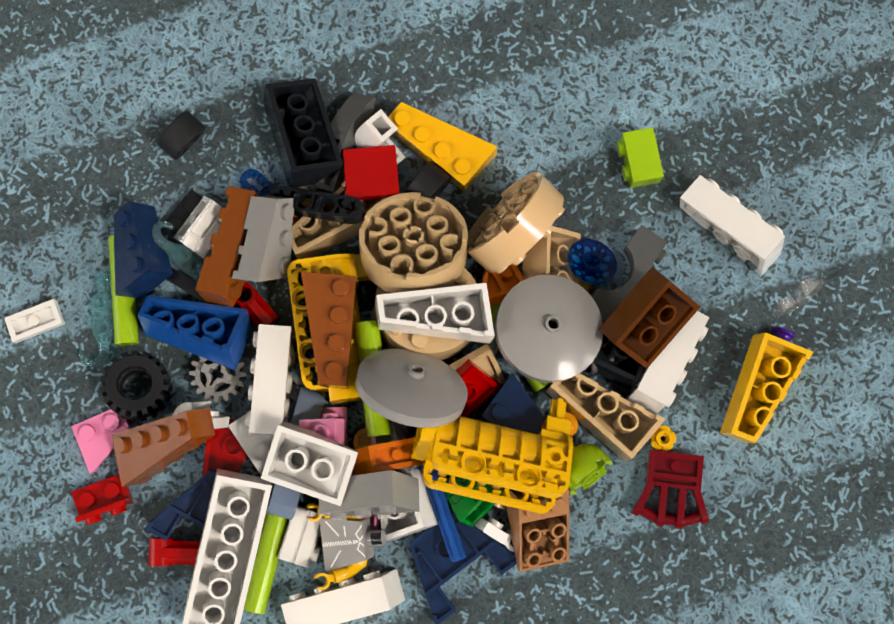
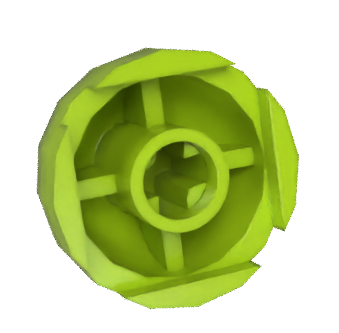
[568,444,613,495]

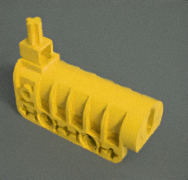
[287,254,370,405]
[411,398,573,514]

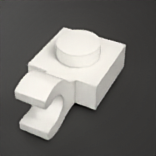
[474,517,514,552]

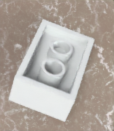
[261,421,359,506]

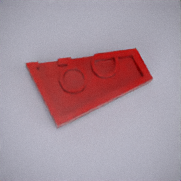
[202,419,247,476]

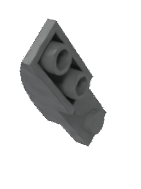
[314,92,376,193]

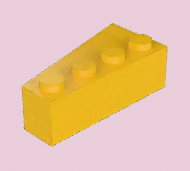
[388,102,497,193]
[720,332,814,443]

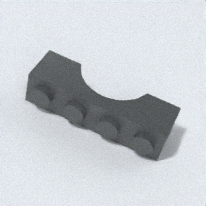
[591,225,667,321]

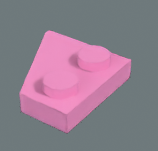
[71,409,131,473]

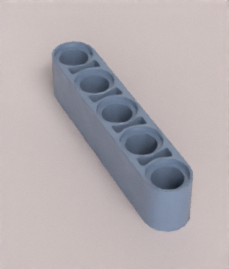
[266,386,326,520]

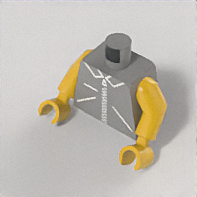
[307,503,386,590]

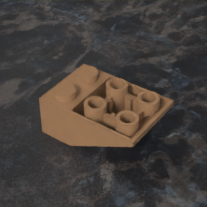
[506,483,569,572]

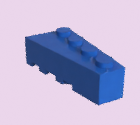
[138,295,253,370]

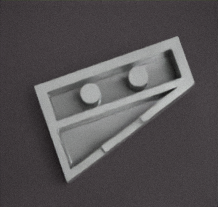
[232,195,294,282]
[319,470,420,521]

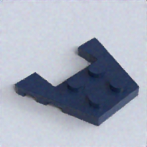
[145,469,216,541]
[409,510,517,624]

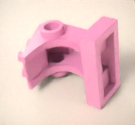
[299,407,349,447]

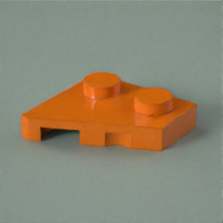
[482,264,525,306]

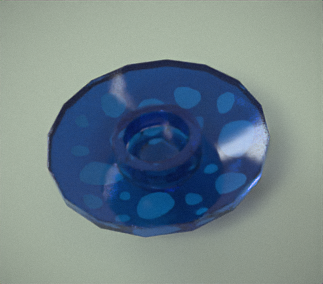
[567,239,617,285]

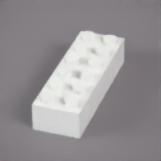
[181,469,272,624]

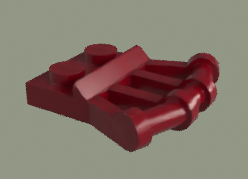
[631,450,709,529]

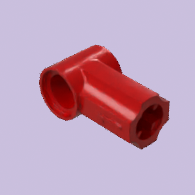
[236,282,280,327]
[148,537,200,566]

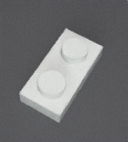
[4,299,65,343]

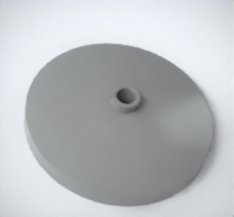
[495,275,603,383]
[355,349,468,428]

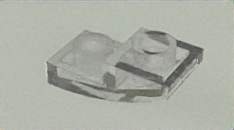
[772,277,825,319]

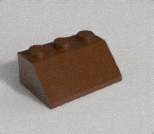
[599,267,701,368]

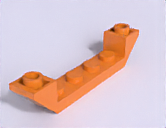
[351,438,424,476]

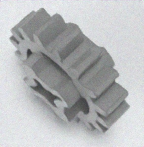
[189,356,248,403]

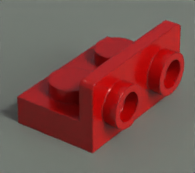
[71,474,134,526]

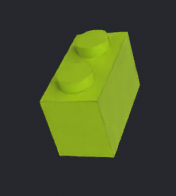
[617,127,664,188]

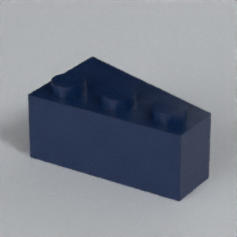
[114,201,173,299]
[480,373,546,434]

